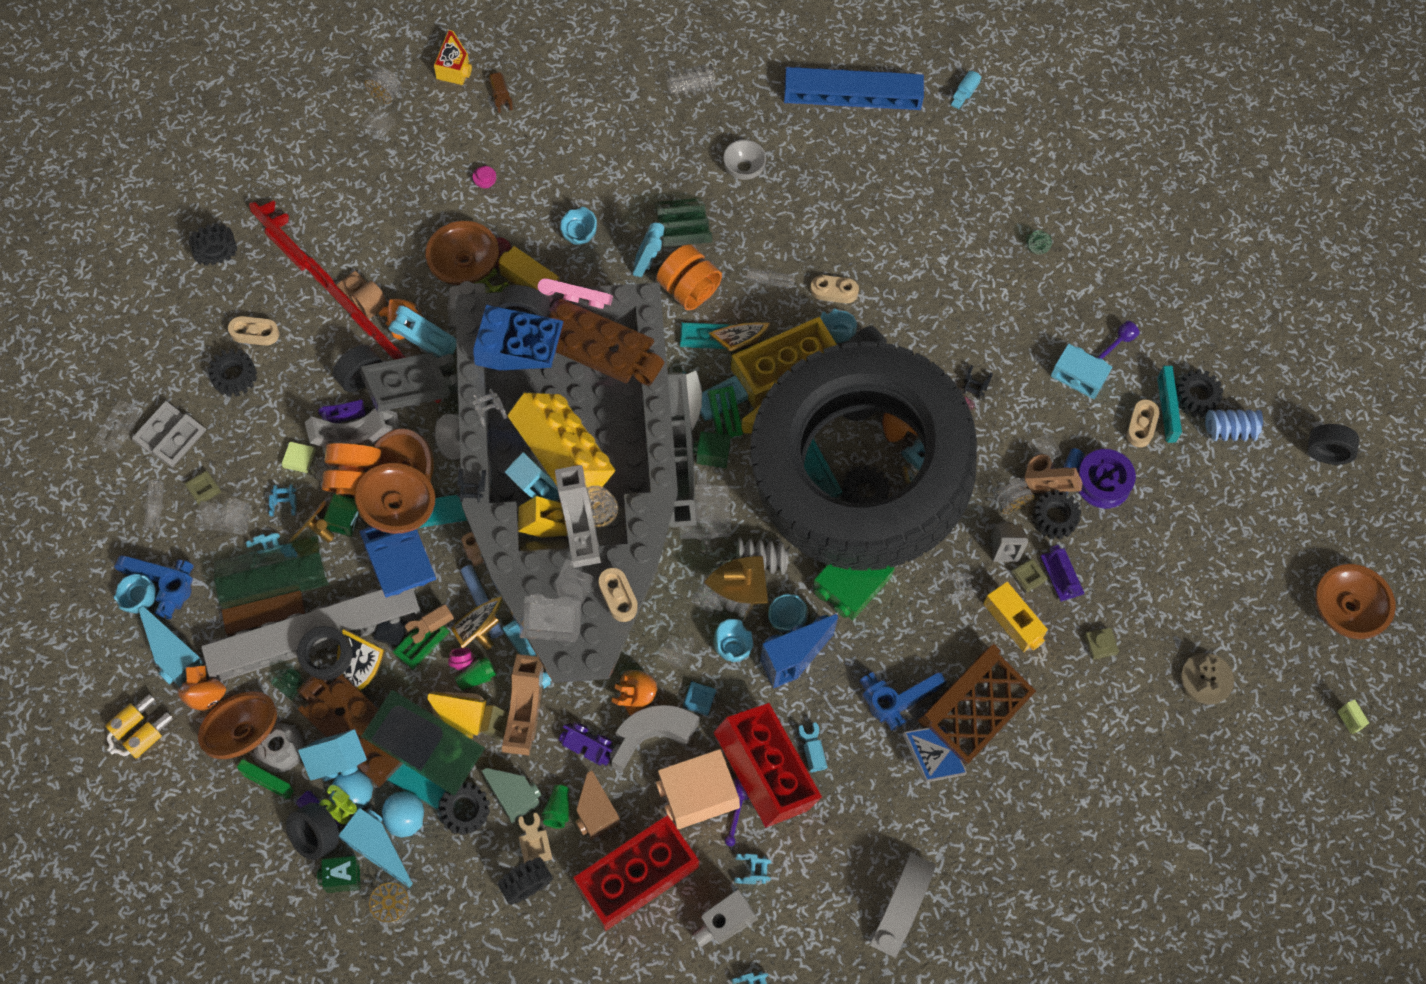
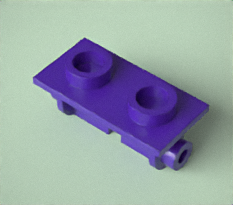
[1040,545,1085,602]
[559,722,615,766]

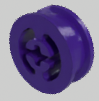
[1078,449,1136,509]

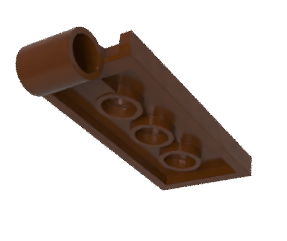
[548,299,665,386]
[296,675,405,788]

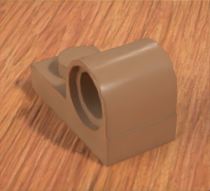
[336,271,387,319]
[1024,454,1082,493]

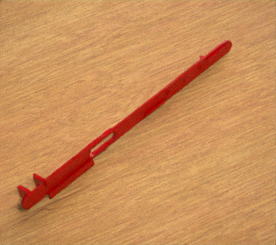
[249,200,442,403]

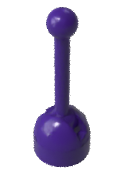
[1095,320,1140,359]
[725,779,749,846]

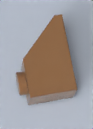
[575,771,620,840]

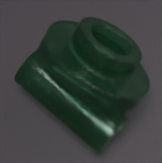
[1026,231,1052,255]
[271,668,303,701]

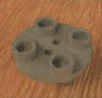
[1180,653,1234,705]

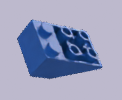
[473,305,563,370]
[359,526,437,598]
[760,614,838,689]

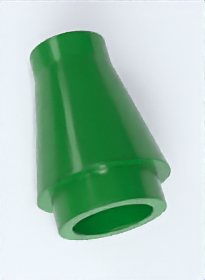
[454,656,497,691]
[542,785,570,829]

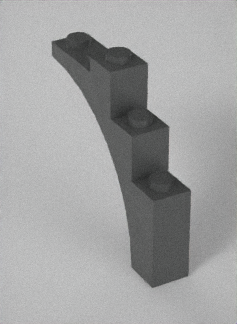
[668,372,697,528]

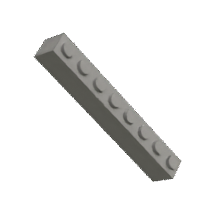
[201,588,422,681]

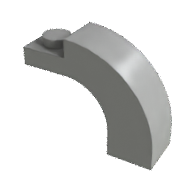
[305,408,401,454]
[555,465,601,568]
[610,705,699,773]
[870,853,936,958]

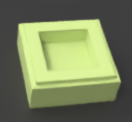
[282,442,315,473]
[1338,700,1369,734]

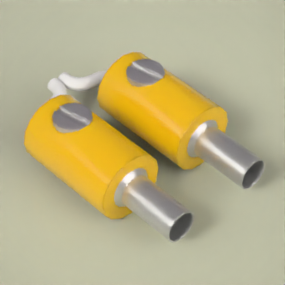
[105,694,173,759]

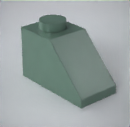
[482,768,541,823]

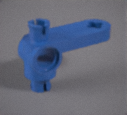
[114,556,194,619]
[859,672,947,731]

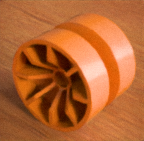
[656,244,722,310]
[322,443,381,497]

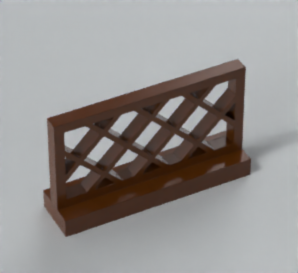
[917,643,1036,765]

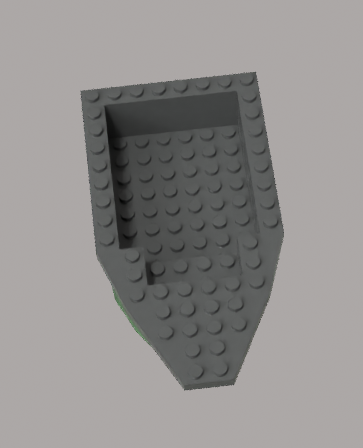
[455,282,678,683]

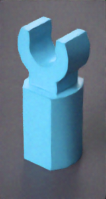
[951,71,981,109]
[798,722,828,773]

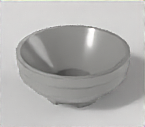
[723,140,766,180]
[435,414,460,460]
[254,723,304,773]

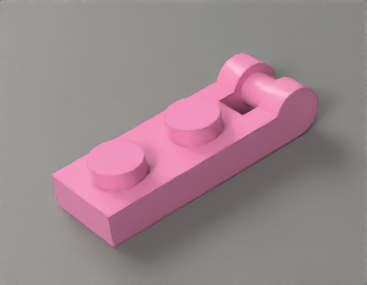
[538,279,613,309]

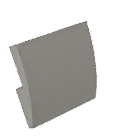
[132,401,206,468]

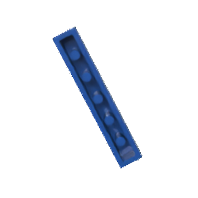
[784,67,924,110]

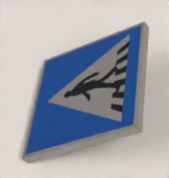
[903,725,967,783]

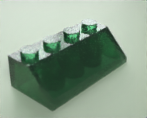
[214,536,330,609]

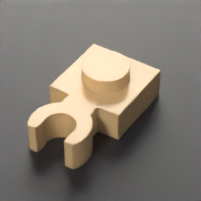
[519,813,552,863]

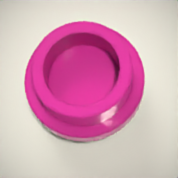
[473,166,497,188]
[448,647,475,670]

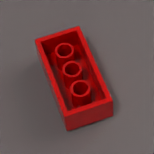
[713,703,822,828]
[573,815,699,932]

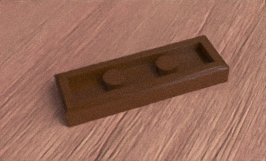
[222,591,306,637]

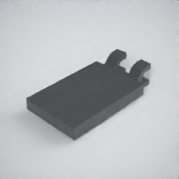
[360,353,458,412]

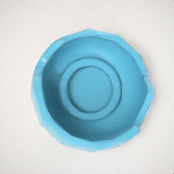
[560,206,597,245]
[820,308,858,343]
[114,574,156,614]
[768,594,808,633]
[713,619,753,662]
[330,770,373,815]
[382,791,424,837]

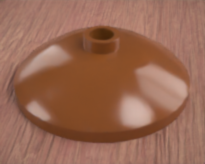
[425,221,499,285]
[367,429,434,481]
[355,463,435,534]
[1315,564,1396,639]
[198,691,277,759]

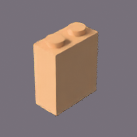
[656,749,740,829]

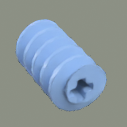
[1205,410,1263,441]

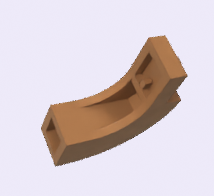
[502,654,543,756]

